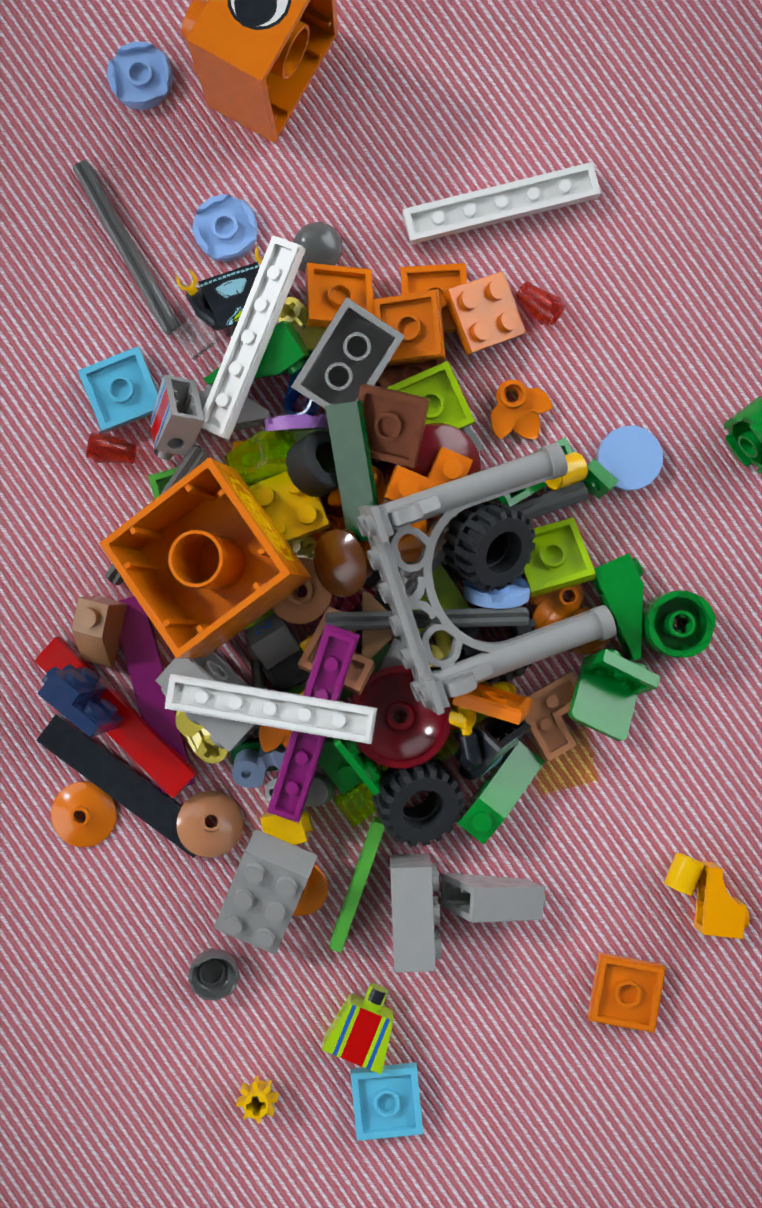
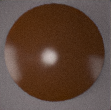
[313,529,373,597]

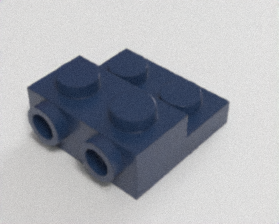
[37,664,124,737]

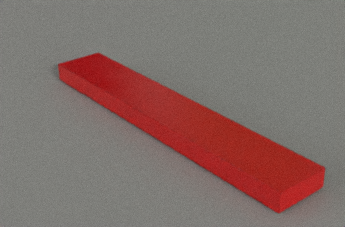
[34,636,198,798]

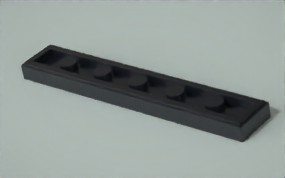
[36,713,212,858]

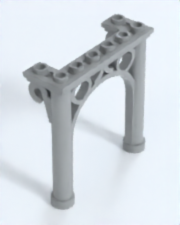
[356,442,616,715]

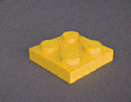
[249,471,331,544]

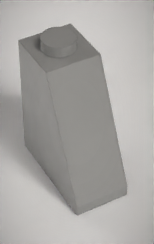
[440,873,546,923]

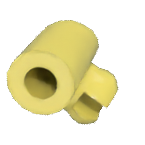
[429,630,452,668]

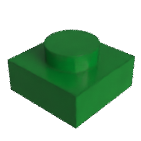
[582,458,618,499]

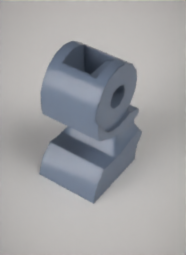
[232,743,286,788]

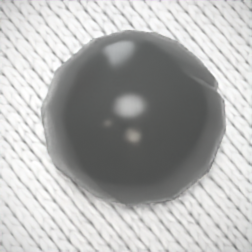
[293,222,342,272]
[188,948,240,1001]

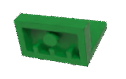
[319,737,381,796]

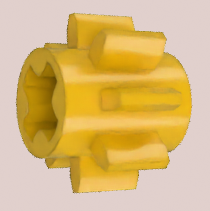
[236,1076,279,1124]

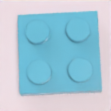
[78,346,158,433]
[351,1062,423,1141]

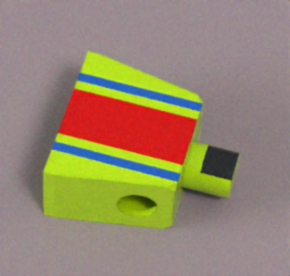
[322,983,393,1075]

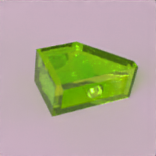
[225,431,295,484]

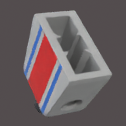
[151,375,205,460]

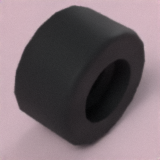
[286,430,339,497]

